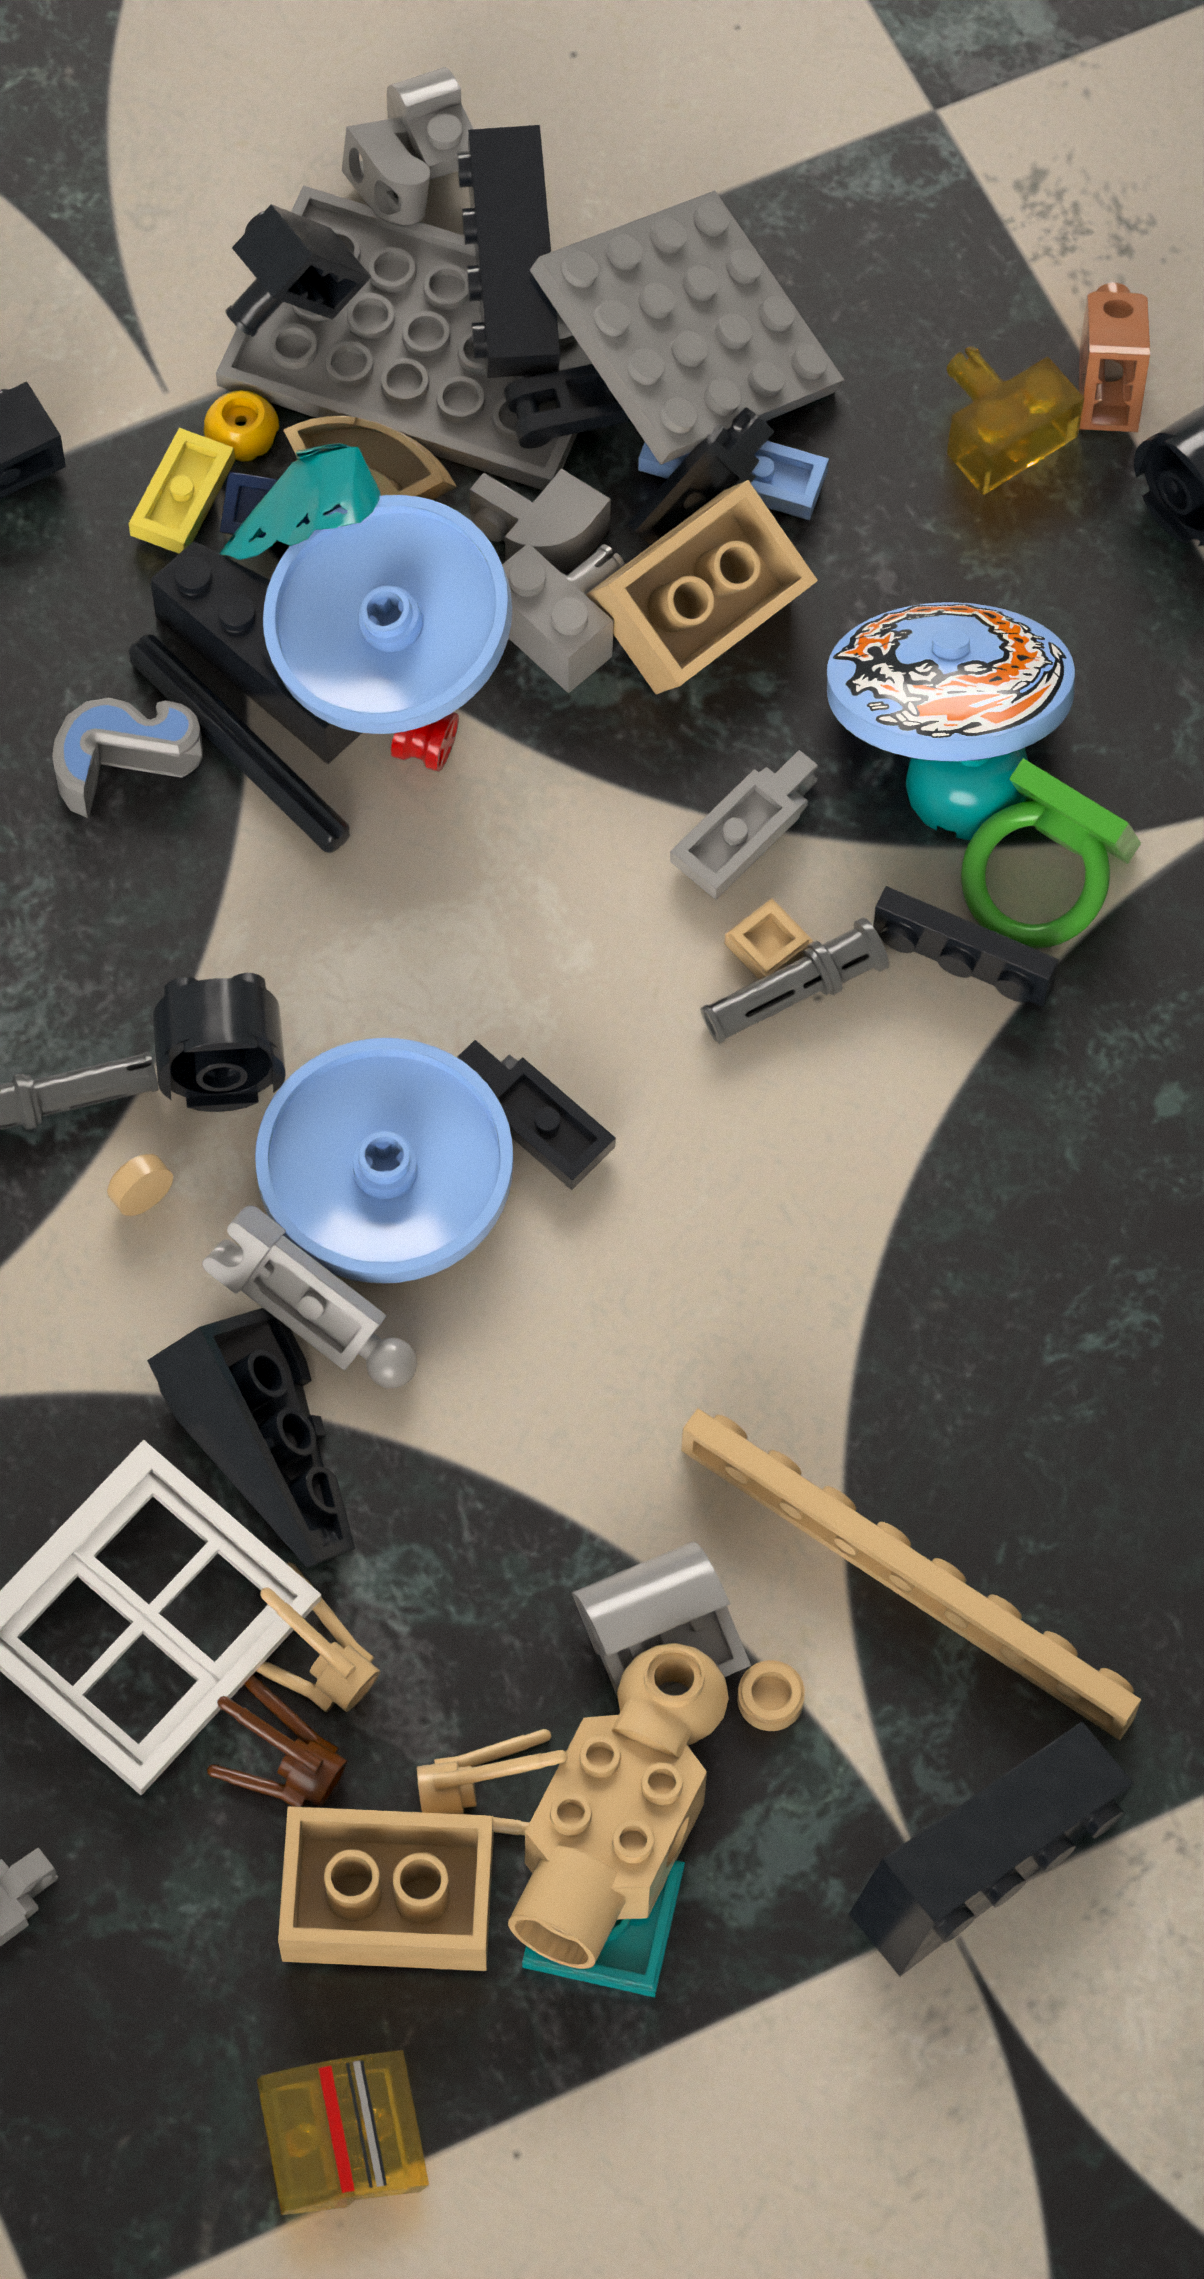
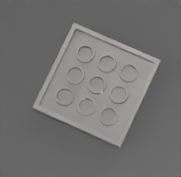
[530,190,844,465]

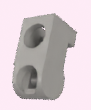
[342,117,431,225]

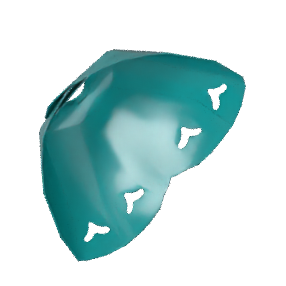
[219,443,381,560]

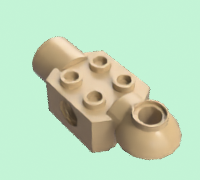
[508,1643,729,1969]

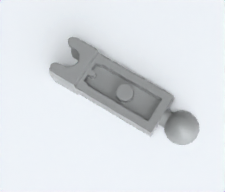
[202,1205,417,1389]

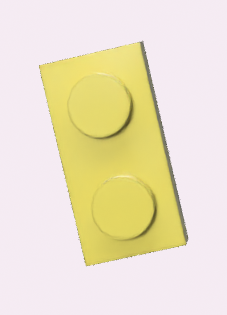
[129,428,235,554]

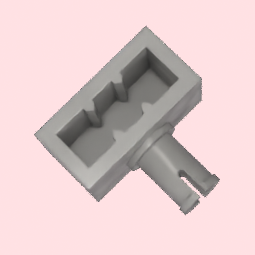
[502,543,625,693]

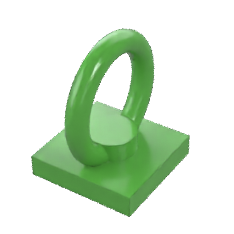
[961,758,1141,949]

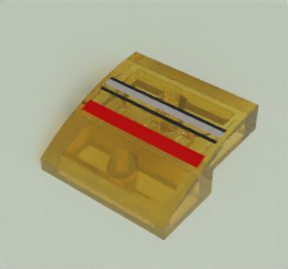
[257,2050,429,2215]

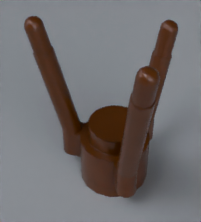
[207,1675,348,1807]

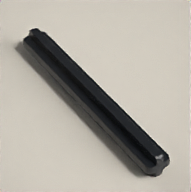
[128,634,350,853]

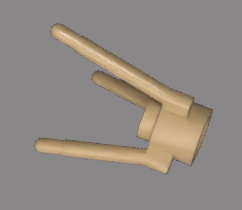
[256,1563,380,1712]
[417,1729,568,1835]

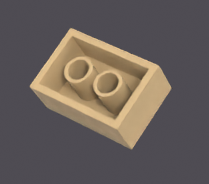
[586,480,818,694]
[278,1806,494,1971]

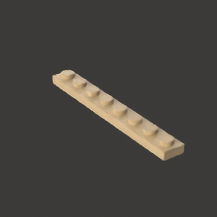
[681,1408,1141,1740]

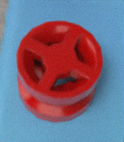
[391,712,459,772]

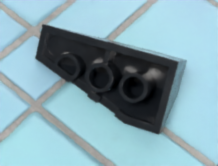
[147,1308,355,1568]

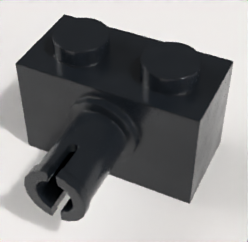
[225,204,371,337]

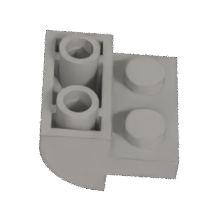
[571,1542,751,1698]

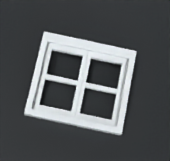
[0,1440,321,1795]

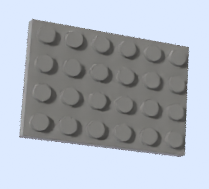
[216,185,592,490]

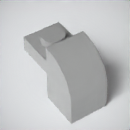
[387,67,473,180]
[470,469,611,574]

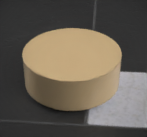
[107,1154,173,1216]
[737,1660,805,1731]

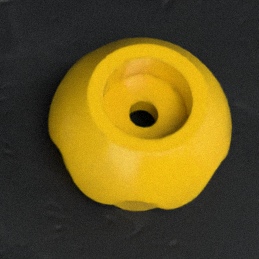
[204,390,279,462]

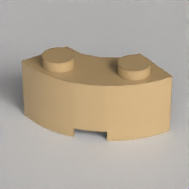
[284,416,457,500]

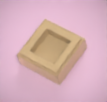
[724,898,813,979]

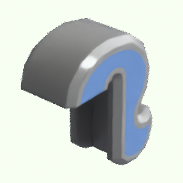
[52,698,203,818]

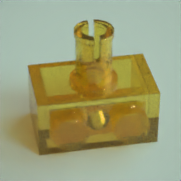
[946,346,1084,495]

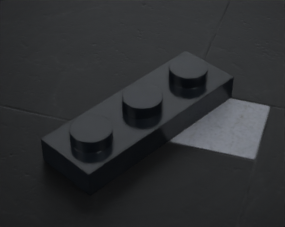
[873,886,1059,1007]

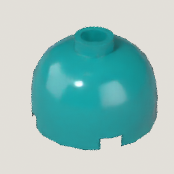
[906,748,1028,840]

